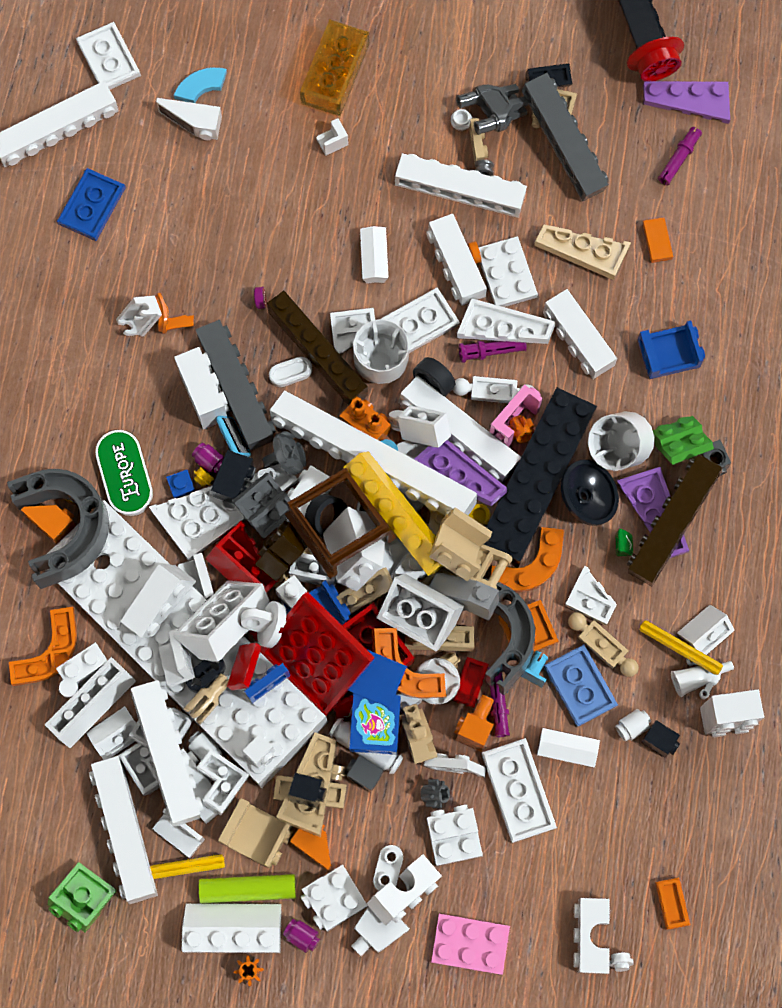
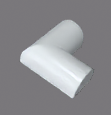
[118,743,160,796]
[196,749,249,815]

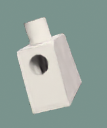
[351,907,410,956]

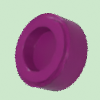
[254,287,266,309]

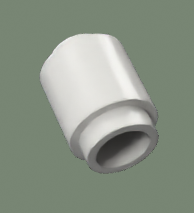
[615,709,651,742]
[188,731,223,760]

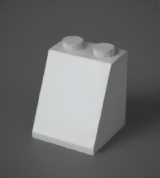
[323,507,385,592]

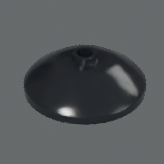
[561,460,619,526]

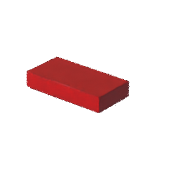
[227,642,262,690]
[452,657,489,708]

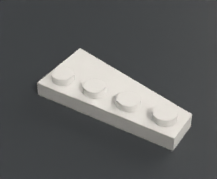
[457,299,555,344]

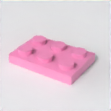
[431,914,510,975]

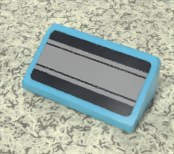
[216,416,251,457]

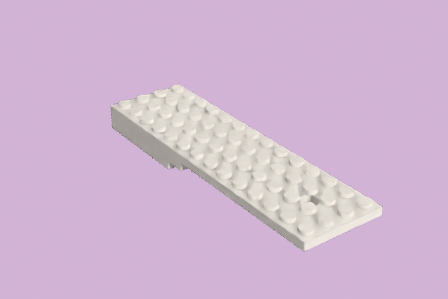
[45,500,328,788]

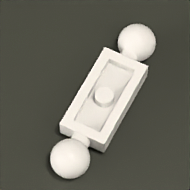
[453,376,534,403]

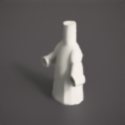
[671,659,734,700]

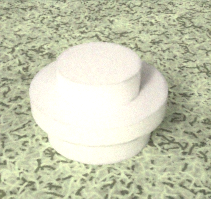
[451,109,472,130]
[609,953,634,972]

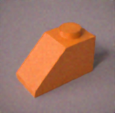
[21,505,76,544]
[290,825,332,871]

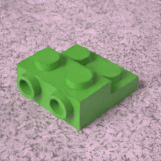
[653,416,714,465]
[47,862,116,933]

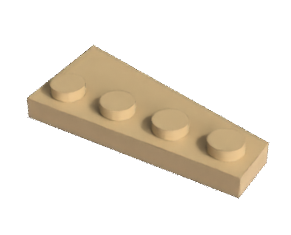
[534,225,631,280]
[276,732,337,837]

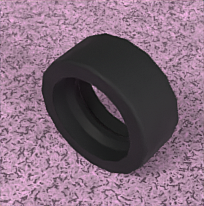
[413,357,456,397]
[305,494,347,538]

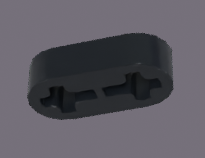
[186,659,226,693]

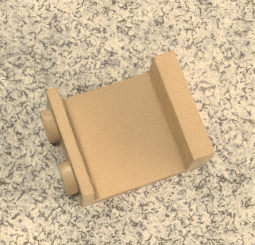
[429,507,492,581]
[218,798,293,869]

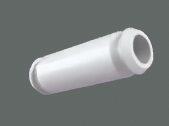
[329,718,403,774]

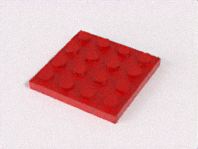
[260,591,375,716]

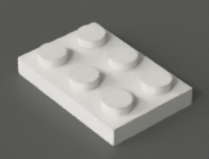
[479,237,538,307]

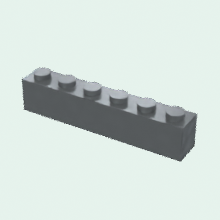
[522,73,609,202]
[196,319,276,451]

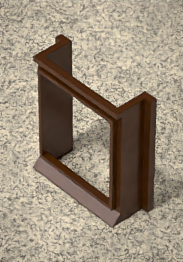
[285,468,396,579]

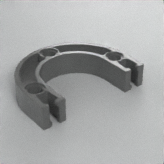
[7,469,109,589]
[462,579,535,695]

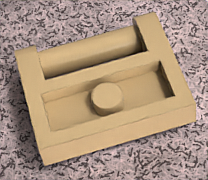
[456,545,512,589]

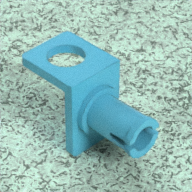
[507,651,548,693]

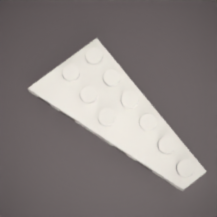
[149,464,298,561]

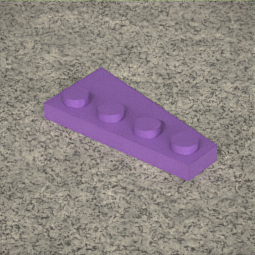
[643,81,730,124]
[414,440,507,506]
[617,467,689,558]

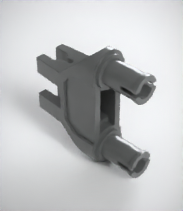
[456,84,528,135]

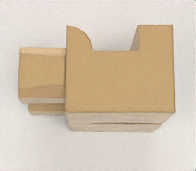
[400,704,437,764]

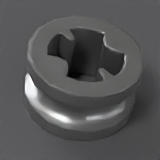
[475,160,494,176]

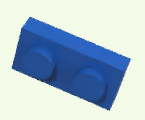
[244,663,290,704]

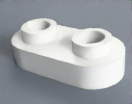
[373,845,403,891]

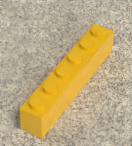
[343,451,444,576]

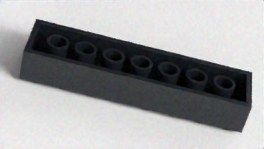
[483,387,597,568]

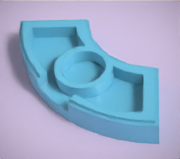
[174,68,227,103]

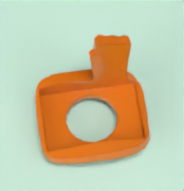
[155,293,194,334]

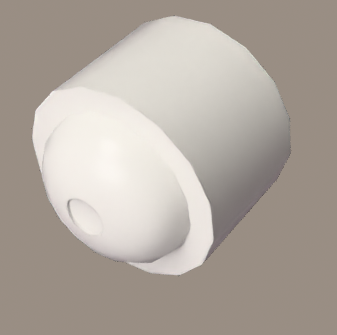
[353,319,409,384]
[588,411,654,471]

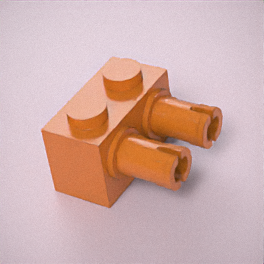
[340,396,391,441]
[454,695,494,752]

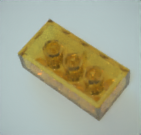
[300,19,369,117]

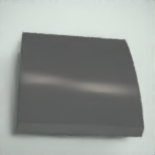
[232,472,291,539]

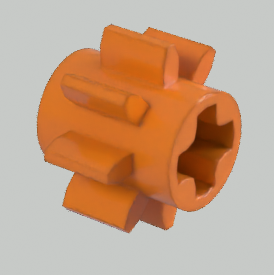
[508,415,535,443]
[234,955,264,987]

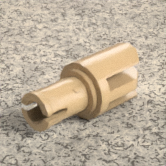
[183,673,229,725]

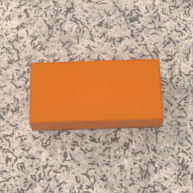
[642,217,674,263]
[655,878,690,930]

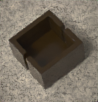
[255,519,307,582]

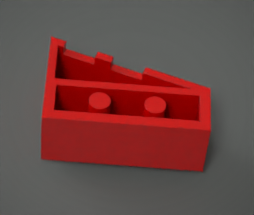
[206,520,279,594]

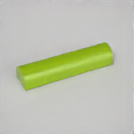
[199,874,296,904]

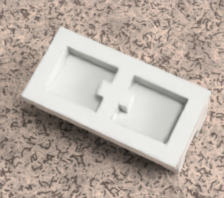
[116,296,162,337]

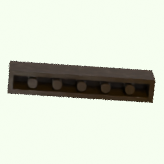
[267,290,368,406]
[627,454,723,587]

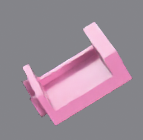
[490,385,542,447]

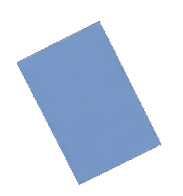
[543,645,618,727]

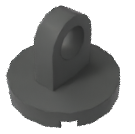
[262,431,306,476]

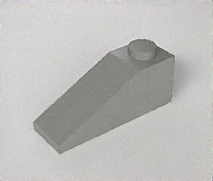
[429,572,499,621]

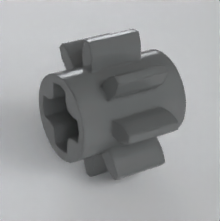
[420,779,450,808]

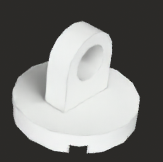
[241,601,286,648]

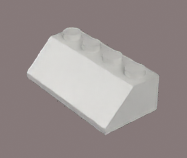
[173,581,270,662]
[182,904,282,953]

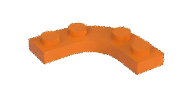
[491,527,564,592]
[9,607,77,686]
[372,628,446,699]

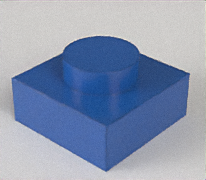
[166,470,195,499]

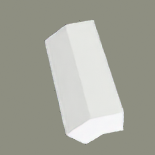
[360,226,388,284]
[537,728,600,767]

